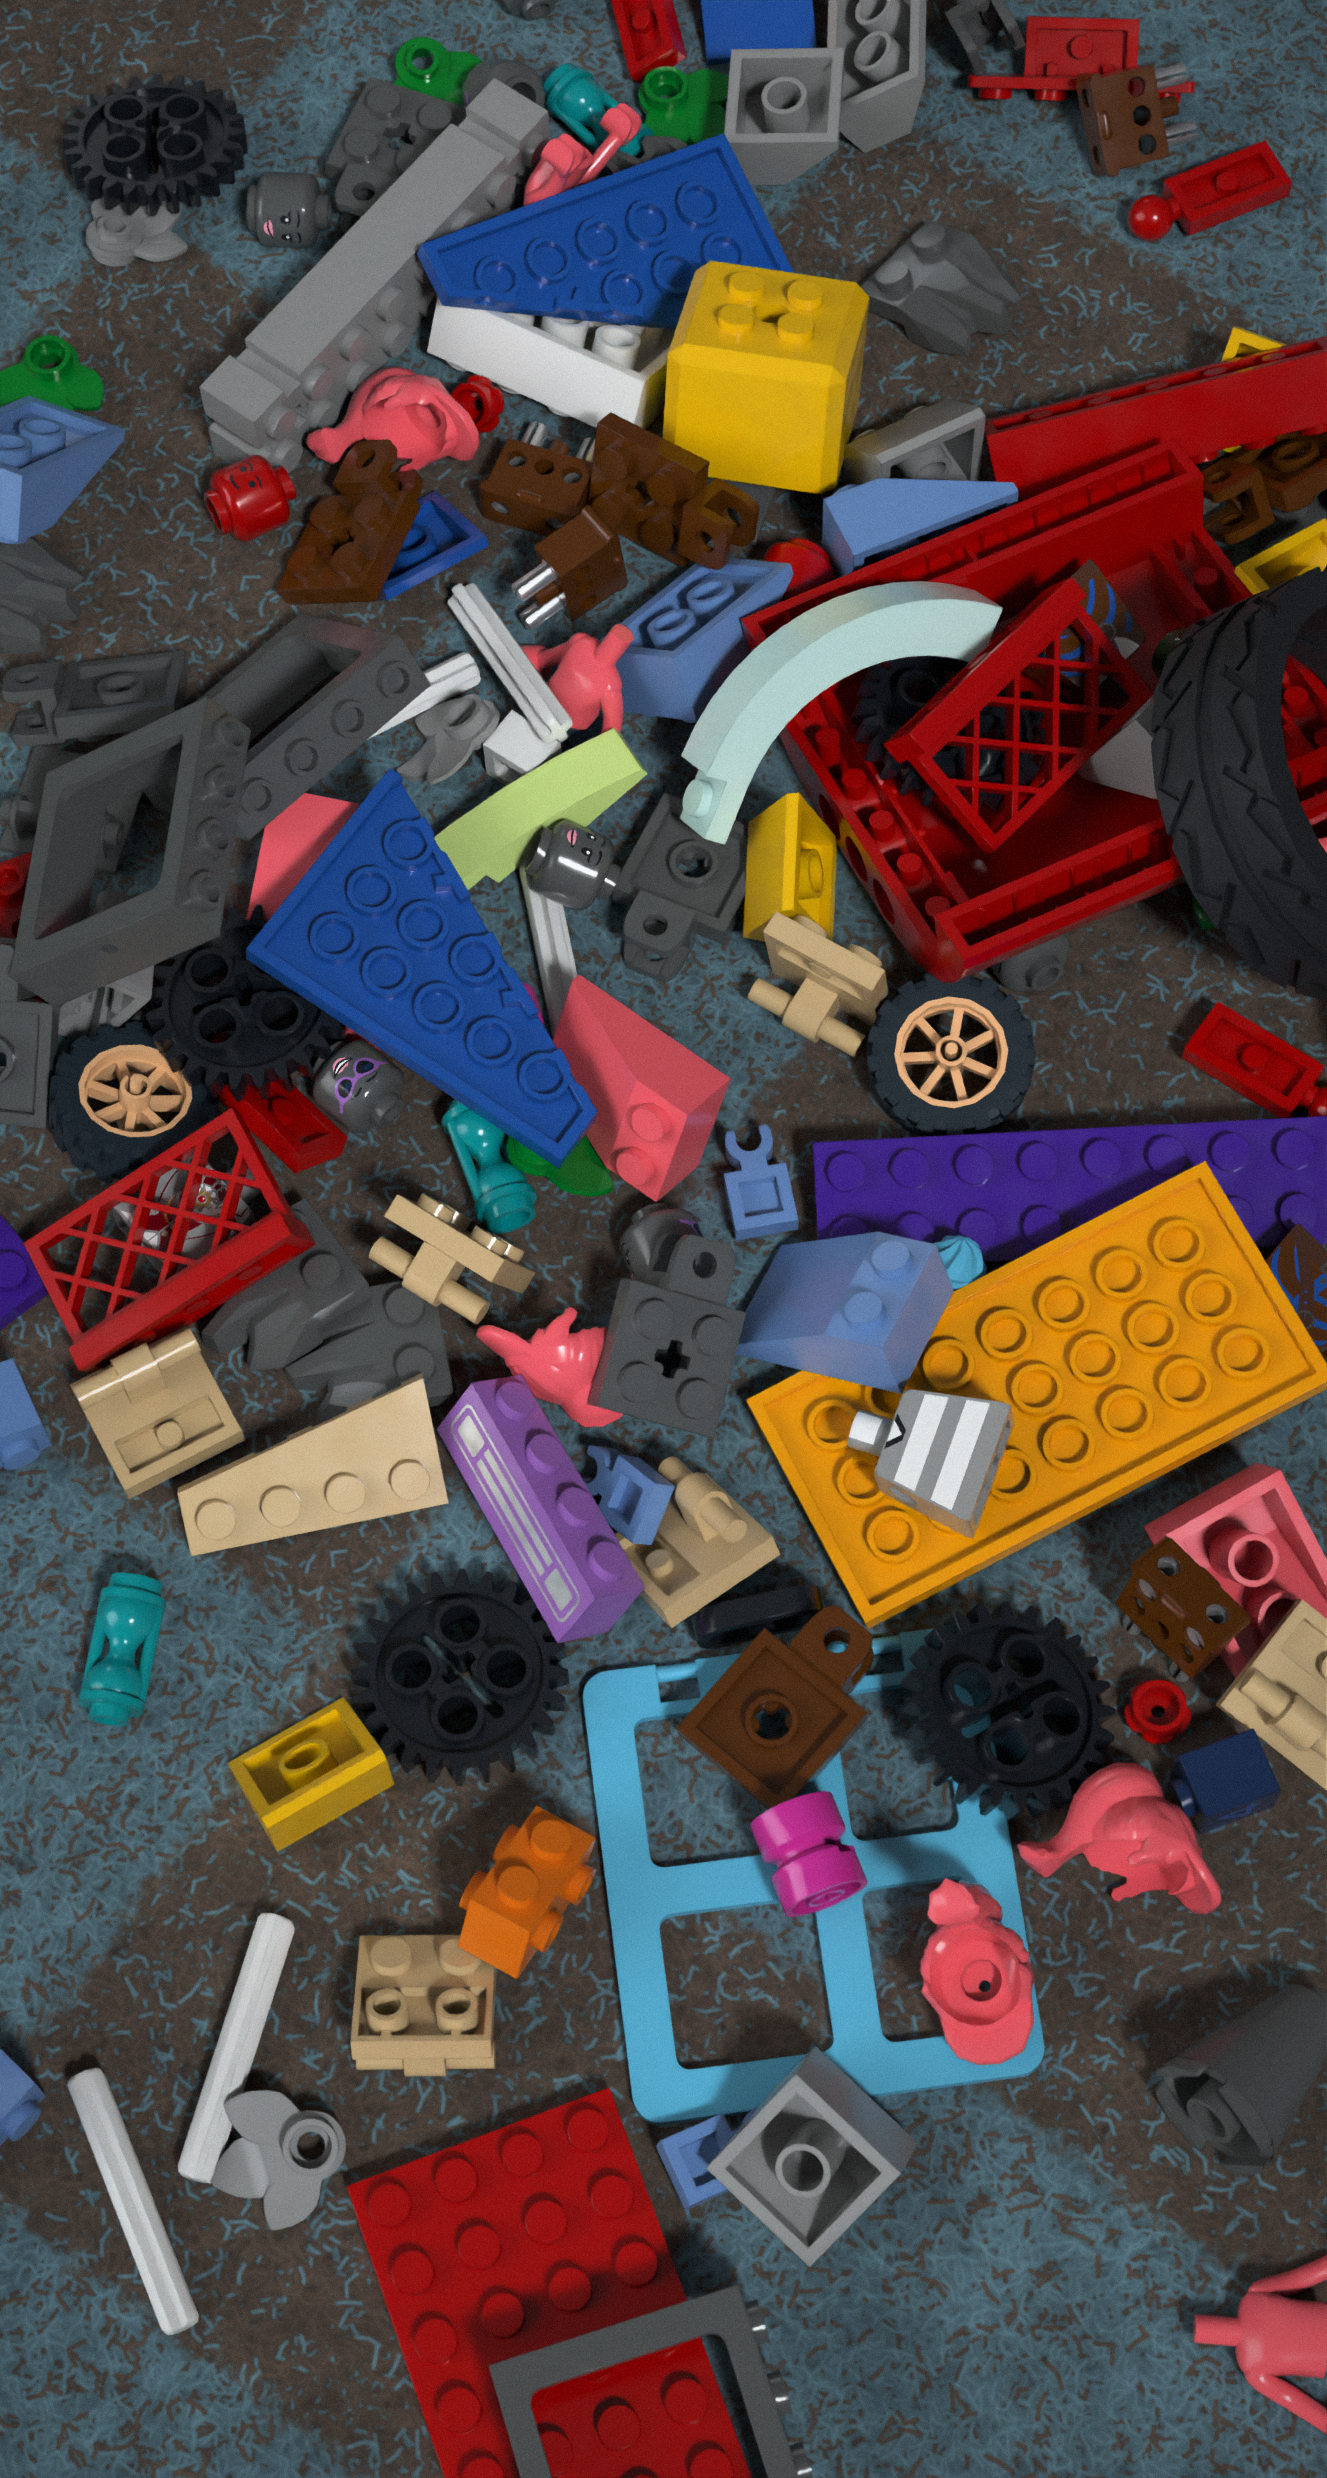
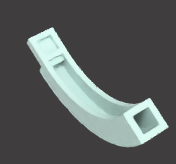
[680,581,1003,845]

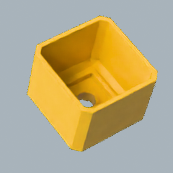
[663,261,870,494]

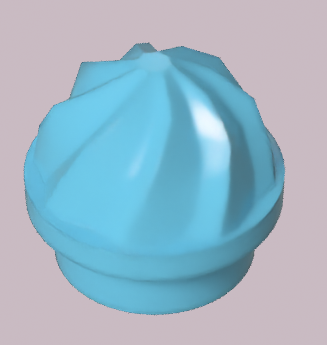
[934,1234,987,1291]

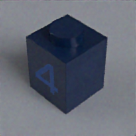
[1168,1728,1281,1835]

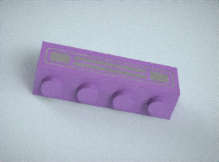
[437,1375,645,1643]

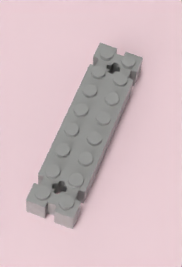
[199,78,551,474]

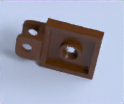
[588,412,760,570]
[1201,431,1327,545]
[275,439,423,605]
[677,1605,873,1810]

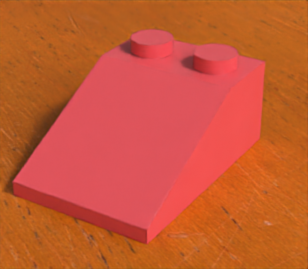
[553,974,731,1202]
[1144,1462,1327,1679]

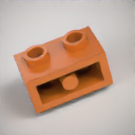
[458,1805,596,1979]

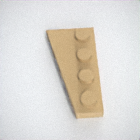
[177,1373,449,1556]

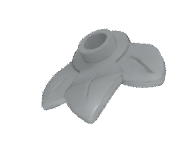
[86,197,188,267]
[397,694,500,785]
[211,2090,346,2230]

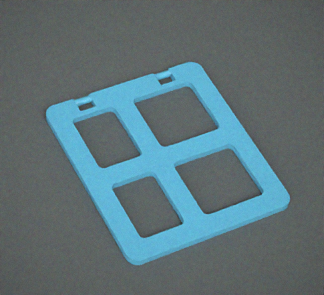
[583,1627,1045,2125]

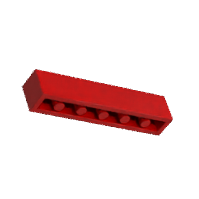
[984,336,1327,503]

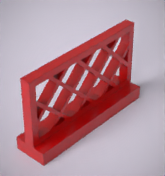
[883,576,1154,855]
[24,1108,316,1374]

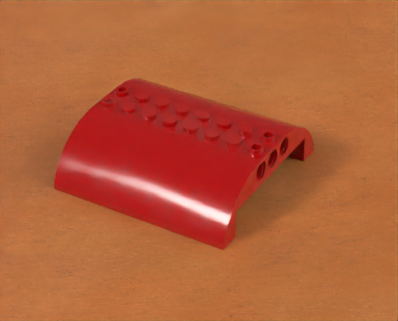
[741,438,1327,983]

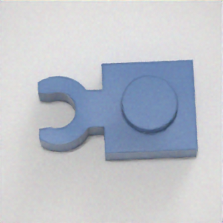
[724,1125,798,1241]
[581,1445,675,1545]
[656,2107,758,2211]

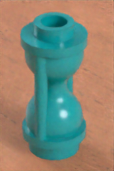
[543,63,653,159]
[441,1099,537,1234]
[77,1573,166,1727]

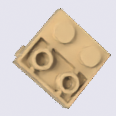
[748,911,890,1058]
[369,1193,536,1324]
[70,1326,245,1499]
[615,1456,780,1628]
[1215,1599,1327,1790]
[350,1935,497,2077]

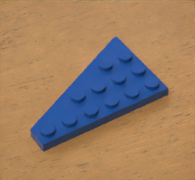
[417,133,794,330]
[246,768,597,1169]

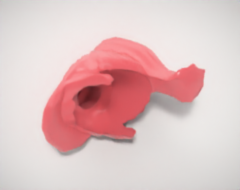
[305,366,479,472]
[476,1307,624,1427]
[1017,1763,1222,1914]
[920,1878,1035,2065]

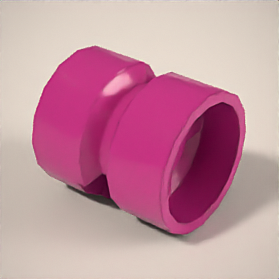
[750,1791,867,1917]

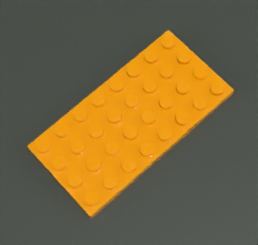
[746,1161,1327,1629]

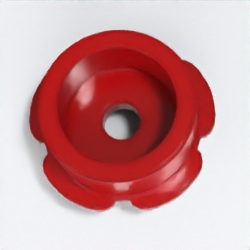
[451,375,504,433]
[1124,1680,1191,1745]

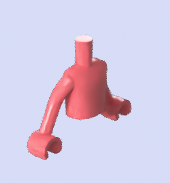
[523,103,642,206]
[520,624,634,734]
[1193,2255,1327,2435]

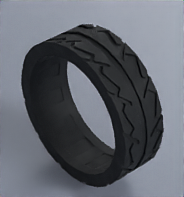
[1151,565,1327,1001]

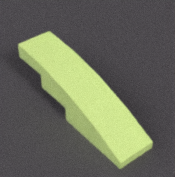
[434,728,648,890]

